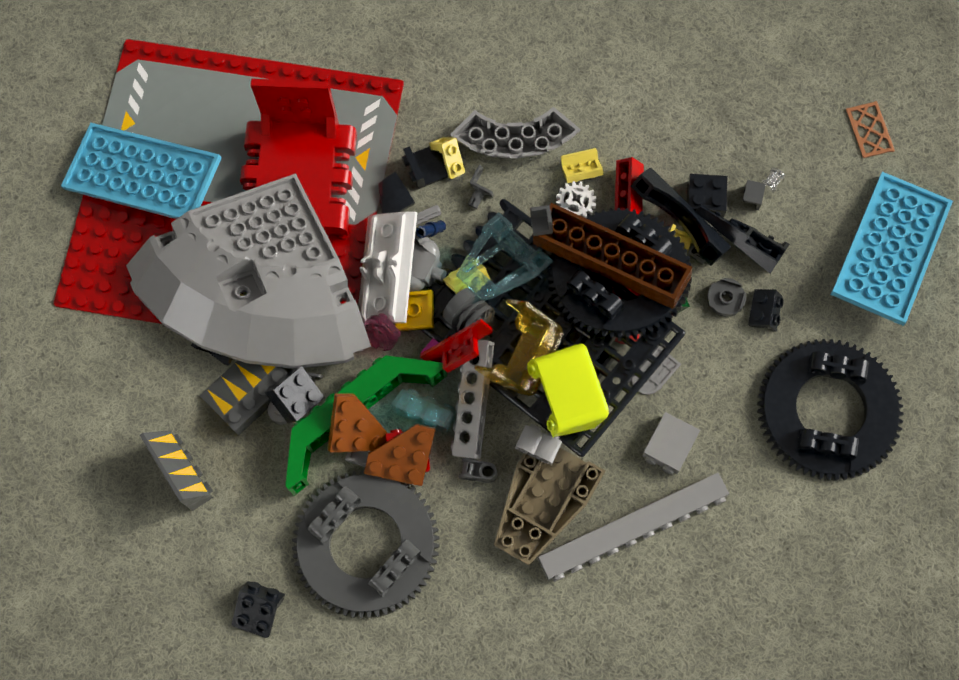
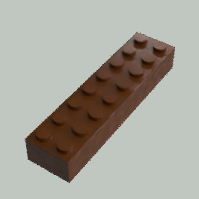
[533,203,693,309]

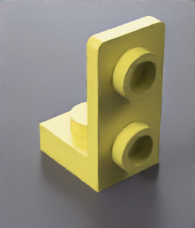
[429,137,465,179]

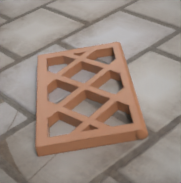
[846,101,895,158]

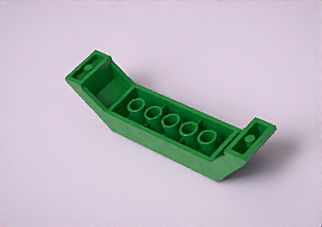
[285,355,447,496]

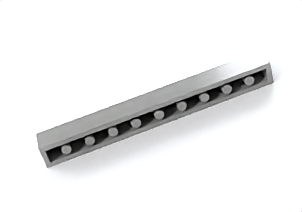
[538,473,729,582]

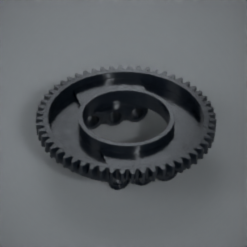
[547,208,692,342]
[757,339,904,481]

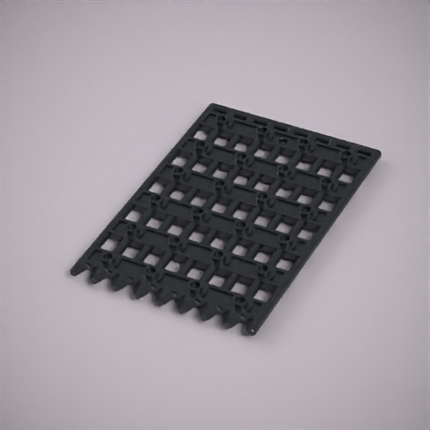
[419,199,686,457]

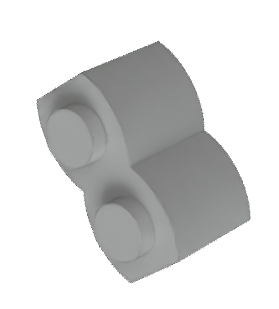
[515,424,562,466]

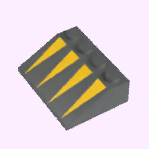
[200,360,288,436]
[140,430,213,511]

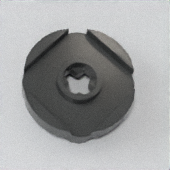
[707,278,746,317]

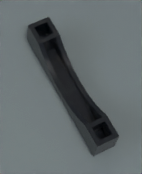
[631,168,731,266]

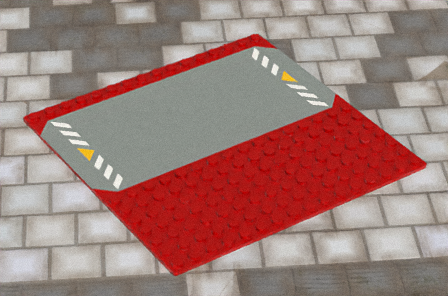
[54,39,404,324]

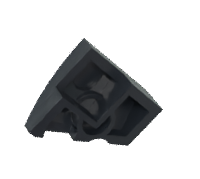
[378,171,415,214]

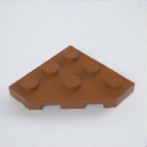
[327,393,387,453]
[364,424,435,486]

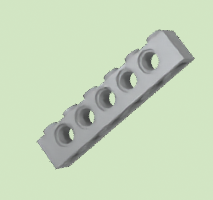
[451,340,494,459]

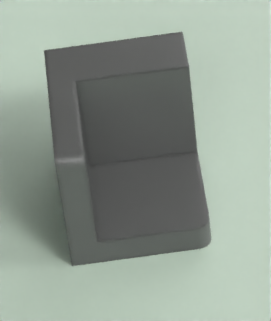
[743,180,766,211]
[530,205,553,236]

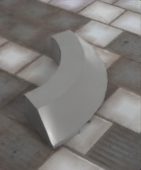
[450,107,581,158]

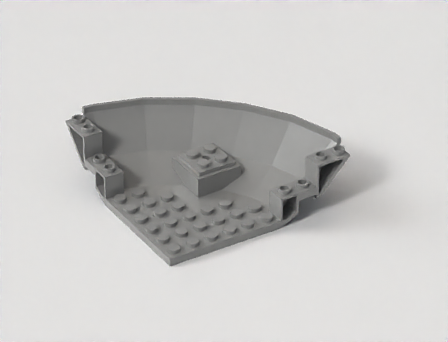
[126,174,371,369]

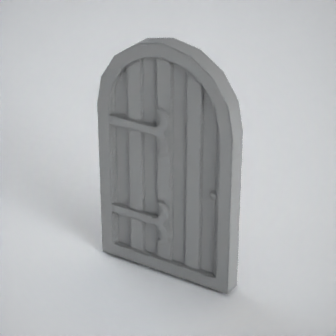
[632,346,681,395]

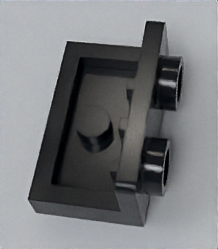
[748,289,784,332]

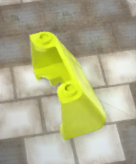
[527,344,609,437]

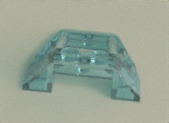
[456,212,553,301]

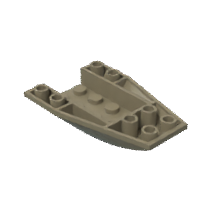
[494,448,605,565]

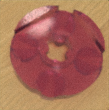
[364,313,401,351]

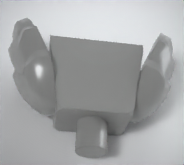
[409,232,446,292]

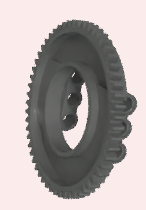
[292,470,440,618]

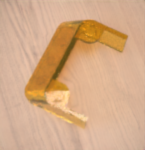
[474,299,563,396]

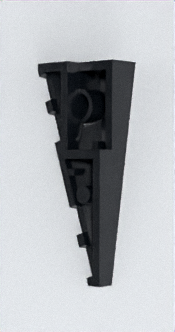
[696,204,790,274]

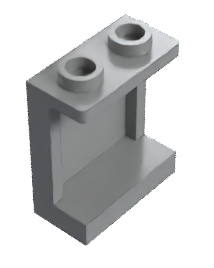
[642,412,700,475]

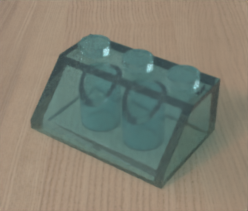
[391,388,457,435]

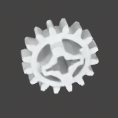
[556,181,596,218]

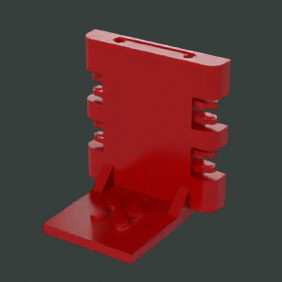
[240,78,357,235]

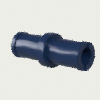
[416,220,446,238]

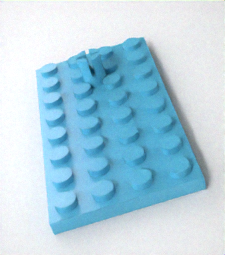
[61,123,221,219]
[831,172,953,326]

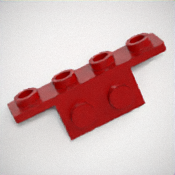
[420,319,493,373]

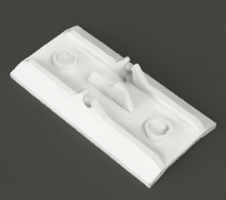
[358,212,417,325]

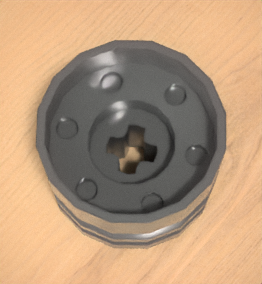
[443,288,495,332]

